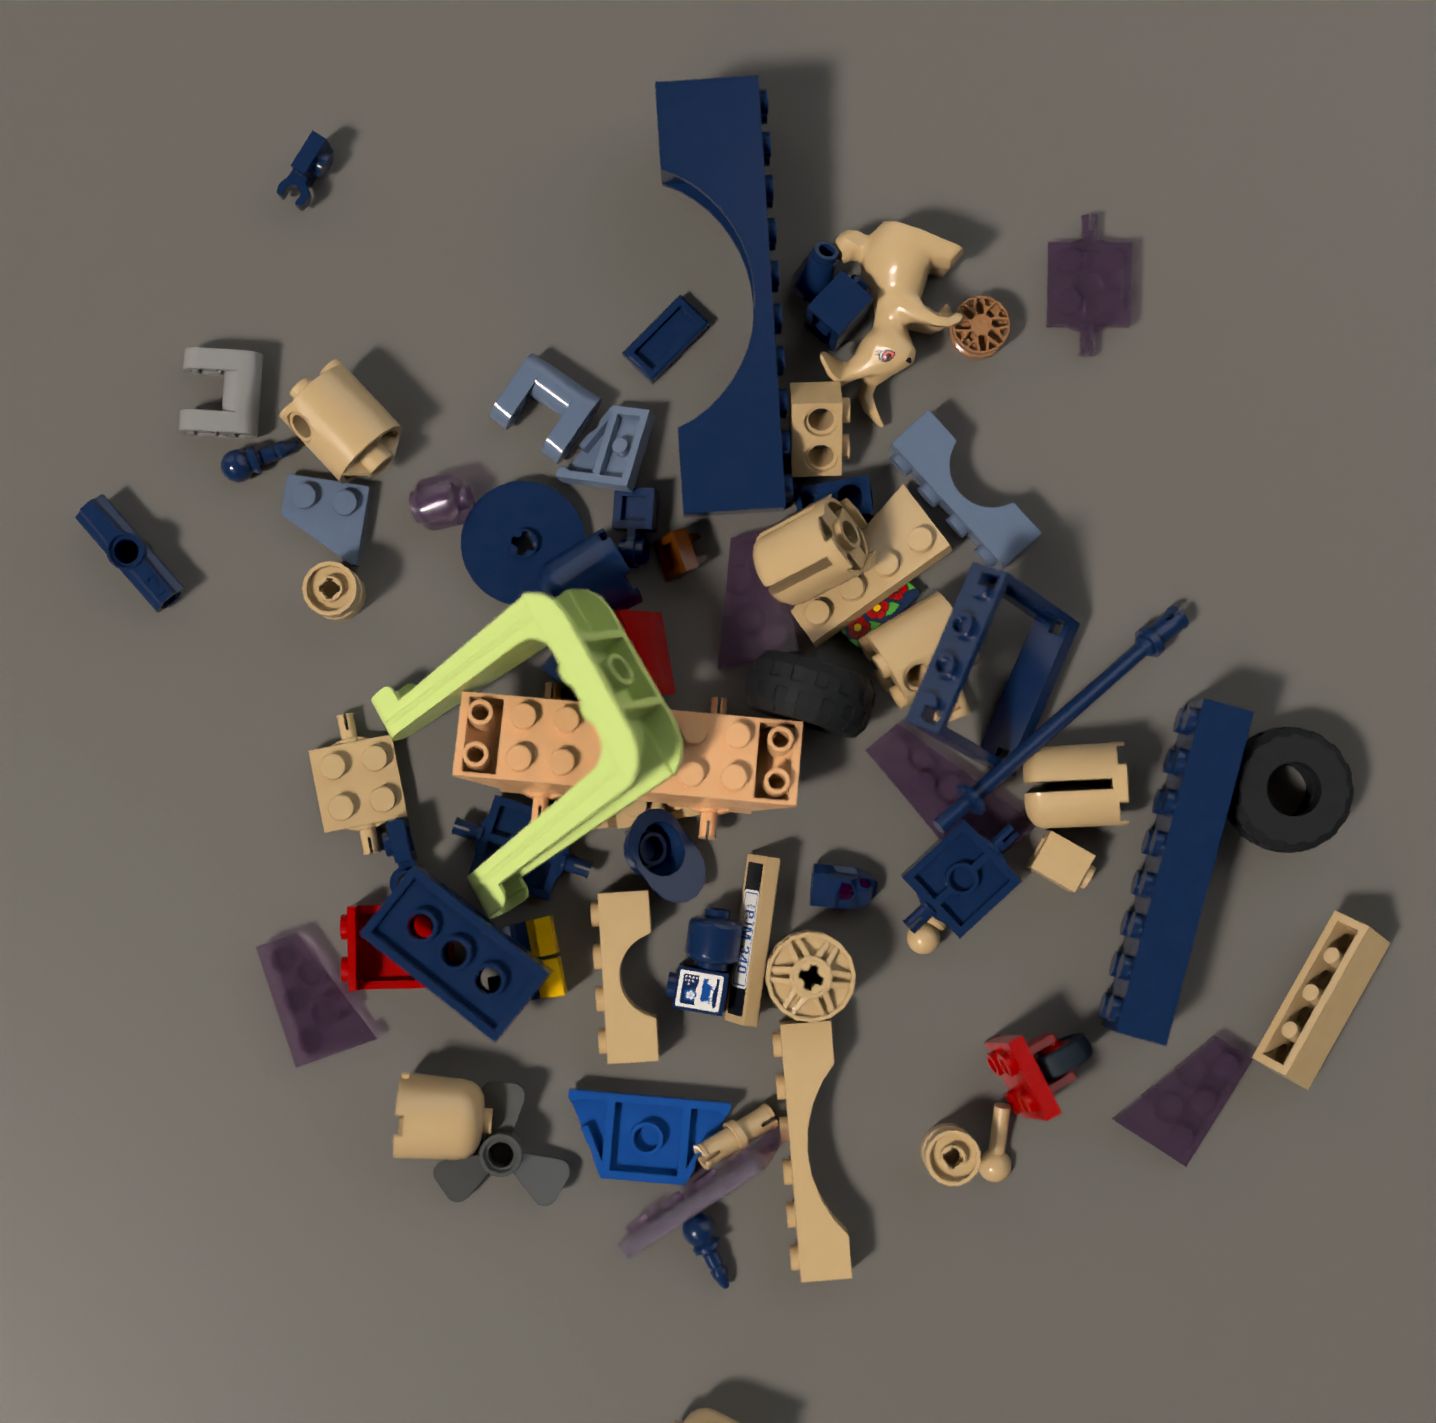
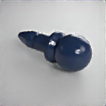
[221,440,299,483]
[682,1212,729,1289]

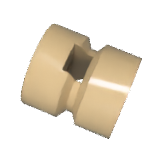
[302,561,366,622]
[920,1123,981,1186]

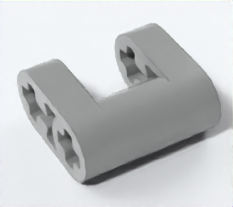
[179,347,263,439]

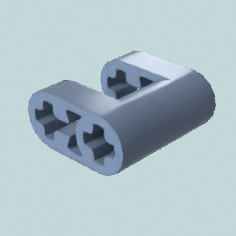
[489,353,602,464]

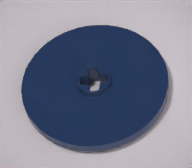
[461,481,586,605]

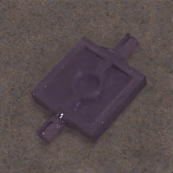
[1046,214,1132,357]

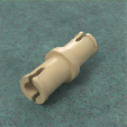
[693,1103,778,1170]

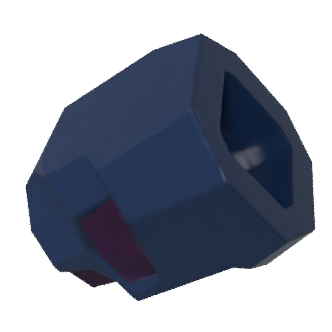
[809,863,878,910]

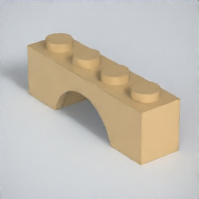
[590,889,660,1064]

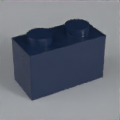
[804,270,873,353]

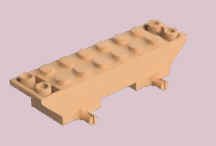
[452,682,803,840]

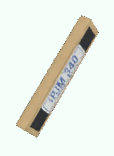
[724,854,781,1027]

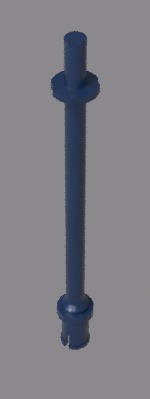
[933,605,1189,834]

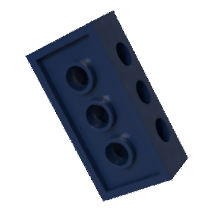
[359,865,554,1042]

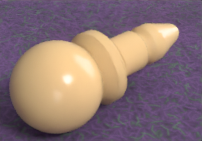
[907,917,946,954]

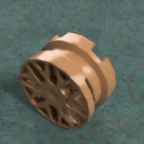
[949,296,1010,360]

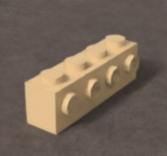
[1252,911,1390,1090]

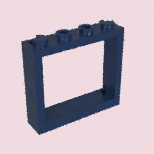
[905,562,1080,777]

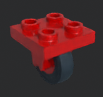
[984,1032,1093,1121]

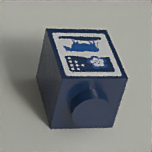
[665,964,729,1016]

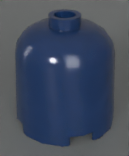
[538,528,643,611]

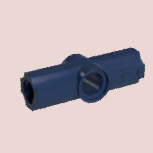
[75,494,186,613]

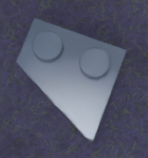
[281,474,372,567]

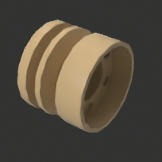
[765,929,856,1023]

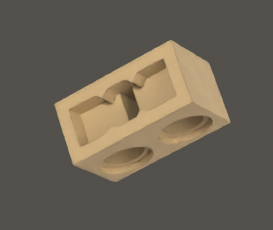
[790,381,850,477]

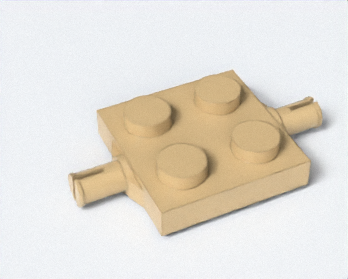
[308,713,408,855]

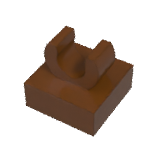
[653,528,708,582]

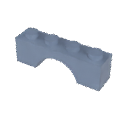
[889,410,1042,570]

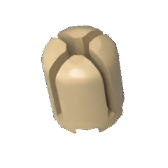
[753,494,876,605]
[1023,741,1129,829]

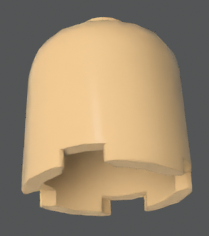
[393,1072,493,1160]

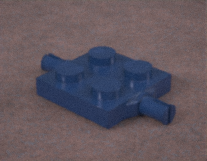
[452,795,593,901]
[901,818,1022,939]

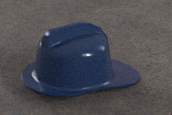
[623,808,706,903]

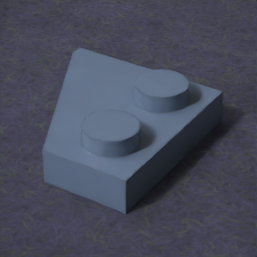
[556,405,655,493]

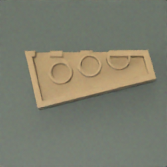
[790,484,952,648]

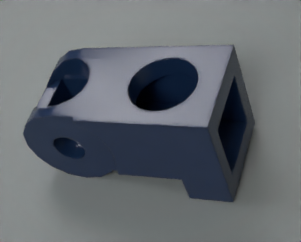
[794,475,875,519]

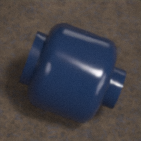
[685,907,743,971]

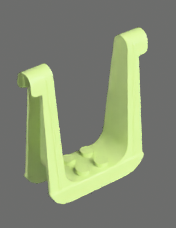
[371,589,683,919]

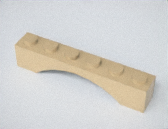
[772,1019,852,1283]

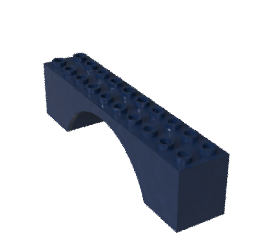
[655,75,793,518]

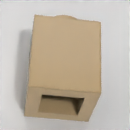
[1025,831,1096,893]

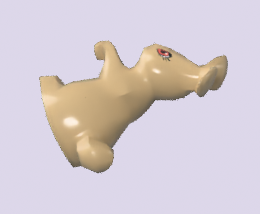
[820,221,964,427]

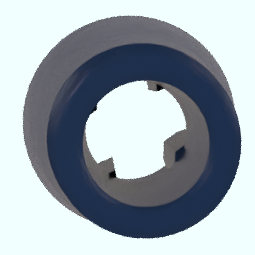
[793,241,839,302]

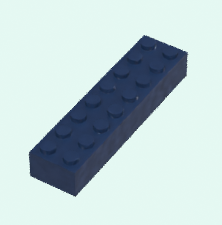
[1098,698,1254,1046]

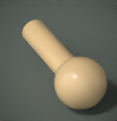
[978,1103,1012,1183]

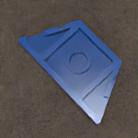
[568,1088,731,1185]

